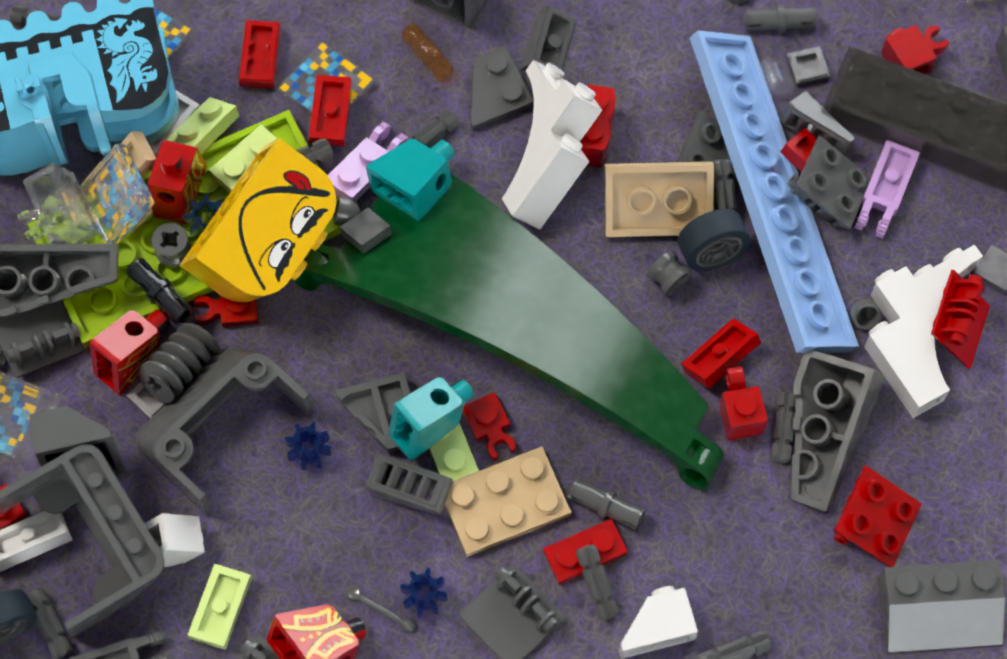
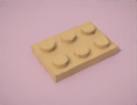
[605,162,714,237]
[445,446,572,557]

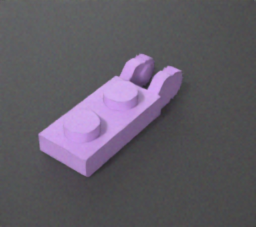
[328,122,409,201]
[854,140,920,239]

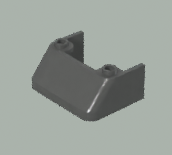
[136,346,313,516]
[0,445,165,638]

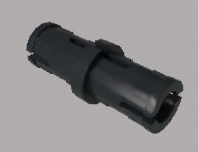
[126,258,193,325]

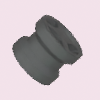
[151,223,191,268]
[647,251,693,297]

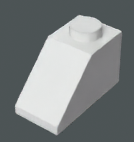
[145,513,205,567]
[619,586,698,659]

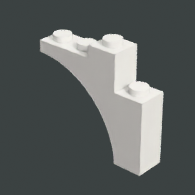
[502,60,602,230]
[864,245,983,418]

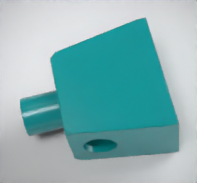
[366,139,455,221]
[388,377,474,462]

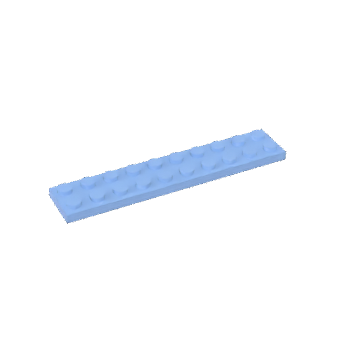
[690,31,859,353]

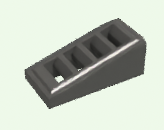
[780,91,855,156]
[366,454,454,515]

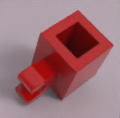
[881,25,949,86]
[719,366,768,441]

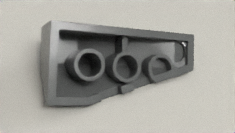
[0,244,119,318]
[791,350,885,512]

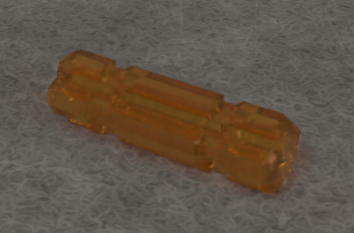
[402,23,454,82]

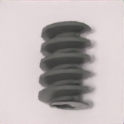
[139,323,219,403]

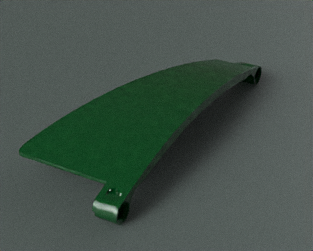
[292,173,724,489]

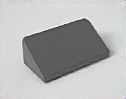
[520,5,576,71]

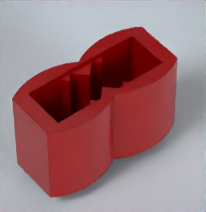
[580,84,616,168]

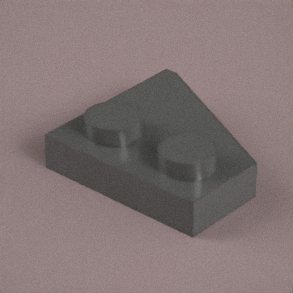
[471,46,534,131]
[336,372,411,454]

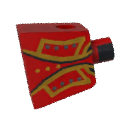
[148,140,207,225]
[90,310,170,396]
[266,604,366,659]

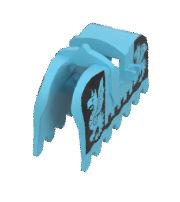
[0,0,179,176]

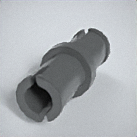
[746,5,817,33]
[568,478,646,531]

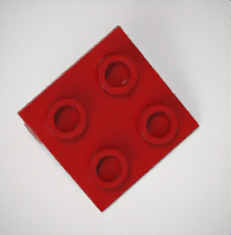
[931,270,990,369]
[833,465,922,567]

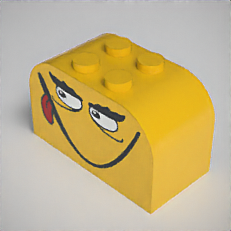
[179,138,336,302]

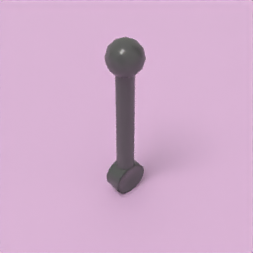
[346,585,416,633]

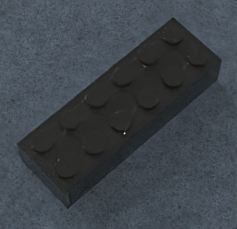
[823,46,1007,193]

